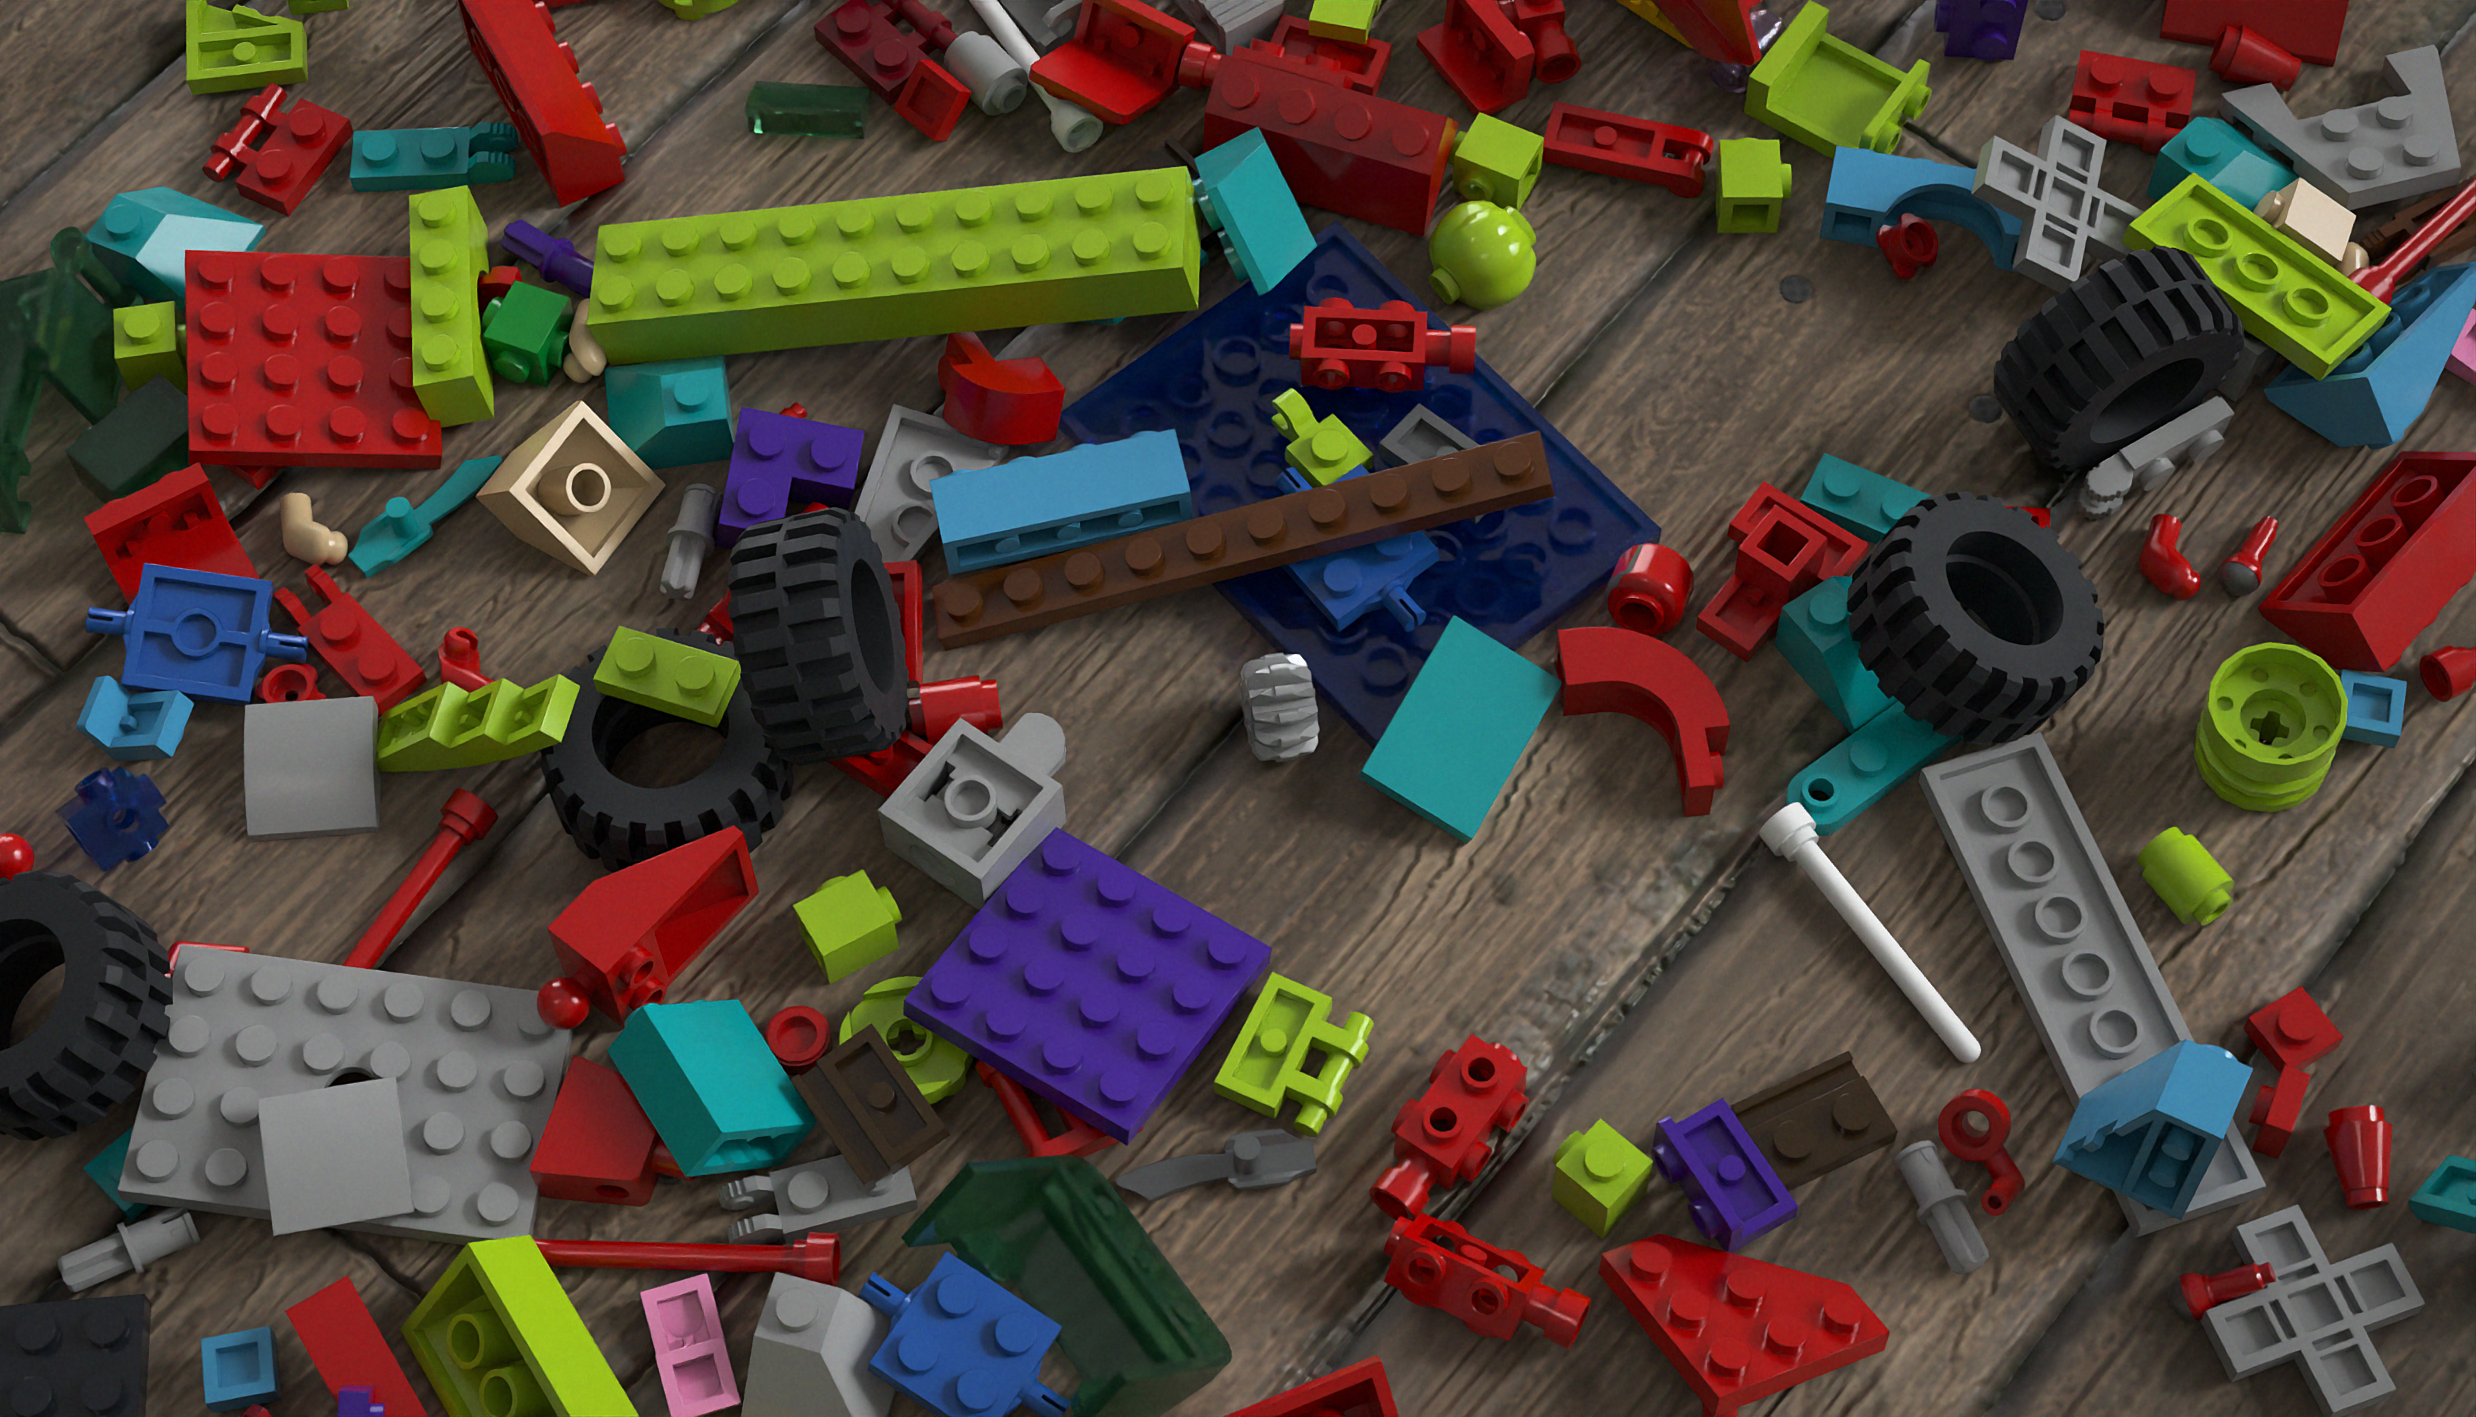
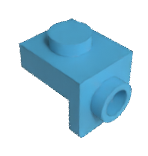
[76,676,194,761]

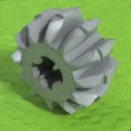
[1240,652,1320,762]

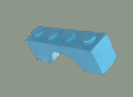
[1819,146,2023,273]

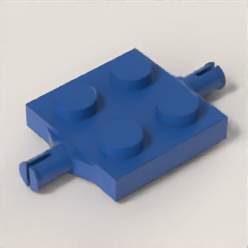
[1275,464,1439,632]
[86,563,309,707]
[858,1251,1072,1417]

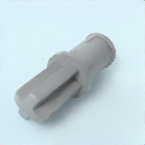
[660,483,723,602]
[1895,1140,1989,1275]
[58,1207,201,1292]

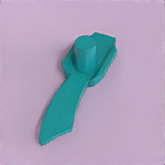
[348,455,503,579]

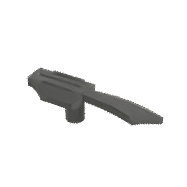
[1116,1128,1317,1202]

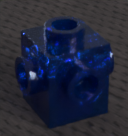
[54,766,169,872]

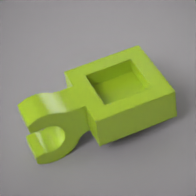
[1271,388,1374,488]

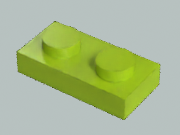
[593,626,741,728]

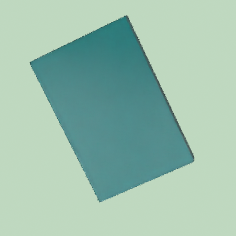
[1357,615,1563,844]

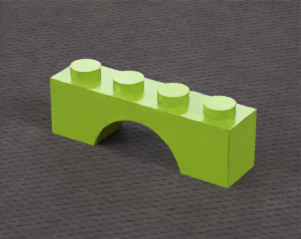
[409,185,494,428]

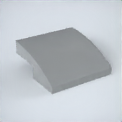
[244,696,381,842]
[257,1076,415,1236]

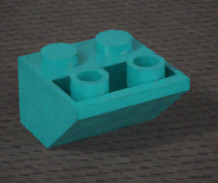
[1192,126,1317,296]

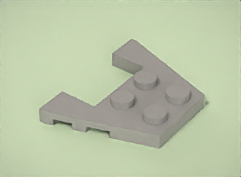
[2219,44,2461,210]

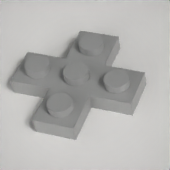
[1971,115,2144,293]
[2200,1205,2425,1417]

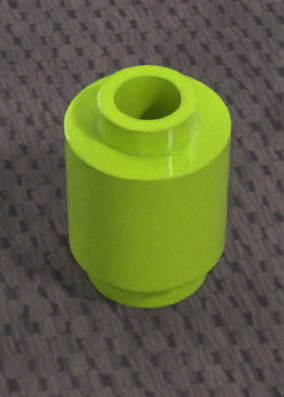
[2136,827,2235,926]

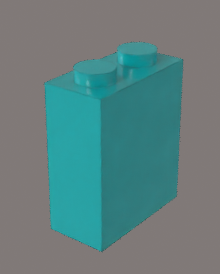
[607,999,818,1177]

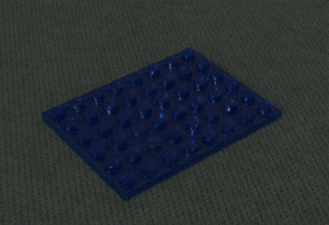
[1058,221,1662,749]

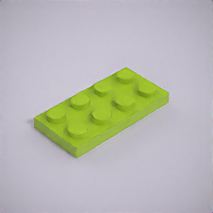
[2121,172,2392,381]

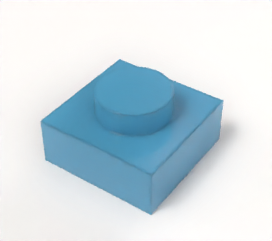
[2339,669,2407,749]
[201,1326,282,1413]

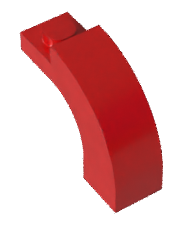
[1554,627,1730,817]

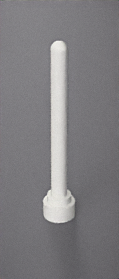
[969,0,1103,153]
[1759,802,1981,1063]

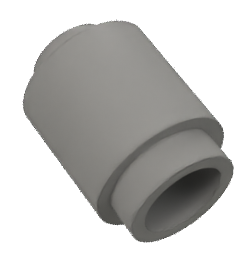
[944,31,1028,116]

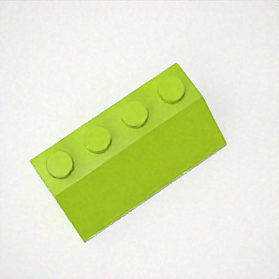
[399,1235,639,1417]

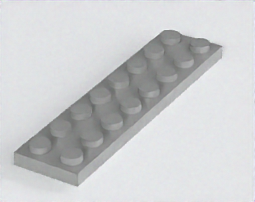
[1918,732,2266,1237]

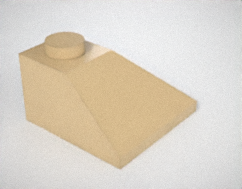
[475,400,666,576]

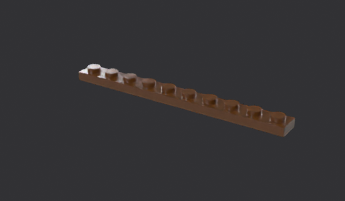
[932,431,1555,651]

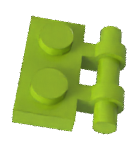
[1214,972,1374,1138]

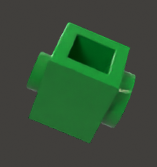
[481,280,574,388]

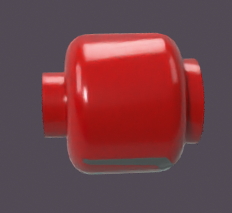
[1604,543,1694,636]

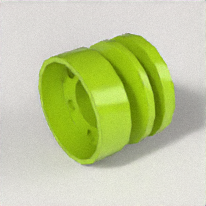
[2194,642,2348,813]

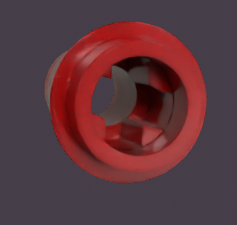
[2208,25,2302,92]
[2323,1106,2393,1210]

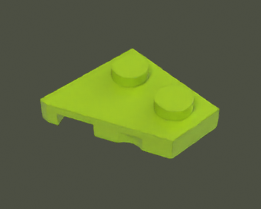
[186,0,308,95]

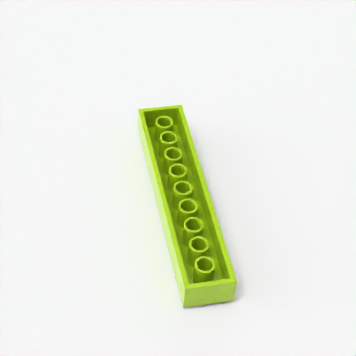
[586,166,1202,366]

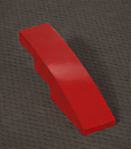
[285,1275,428,1417]

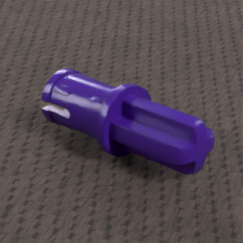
[501,220,594,299]

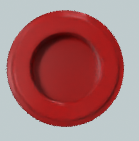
[764,1005,833,1076]

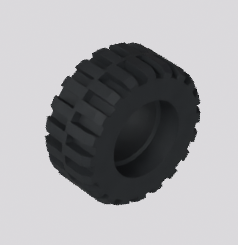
[1994,246,2244,472]
[1847,492,2104,744]
[728,507,909,766]
[539,628,794,873]
[0,870,173,1141]

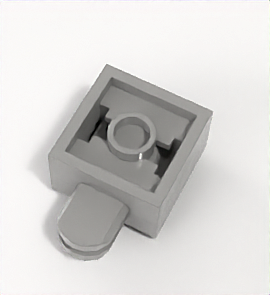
[878,713,1067,910]

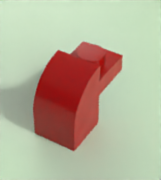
[938,331,1066,445]
[1696,504,1828,663]

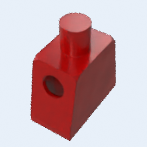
[529,1055,697,1207]

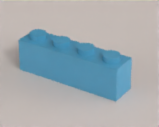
[929,429,1193,575]

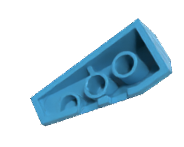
[2263,261,2476,450]

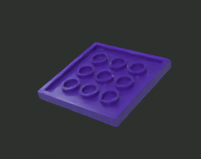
[903,827,1272,1146]

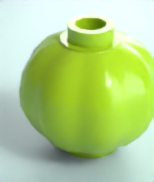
[1428,200,1536,310]

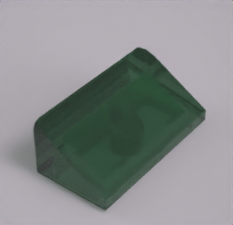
[745,81,872,139]

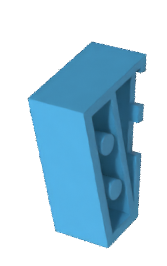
[2052,1039,2253,1220]

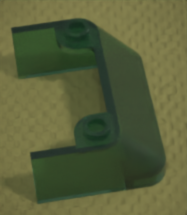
[901,1155,1232,1417]

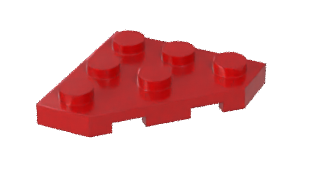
[1598,1233,1890,1417]

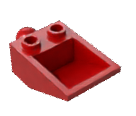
[536,825,759,1030]

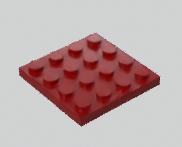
[184,250,443,469]

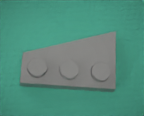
[854,404,1010,563]

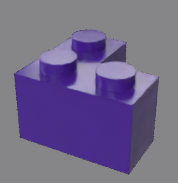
[715,407,865,549]

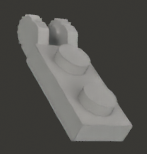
[2075,396,2234,521]
[718,1154,919,1245]

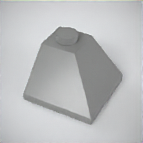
[741,1272,898,1417]

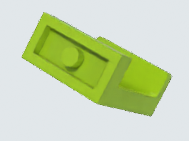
[1743,0,1932,160]

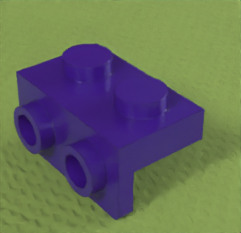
[1934,0,2028,60]
[1651,1098,1798,1253]

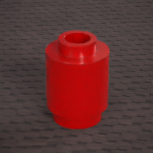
[909,675,1003,746]

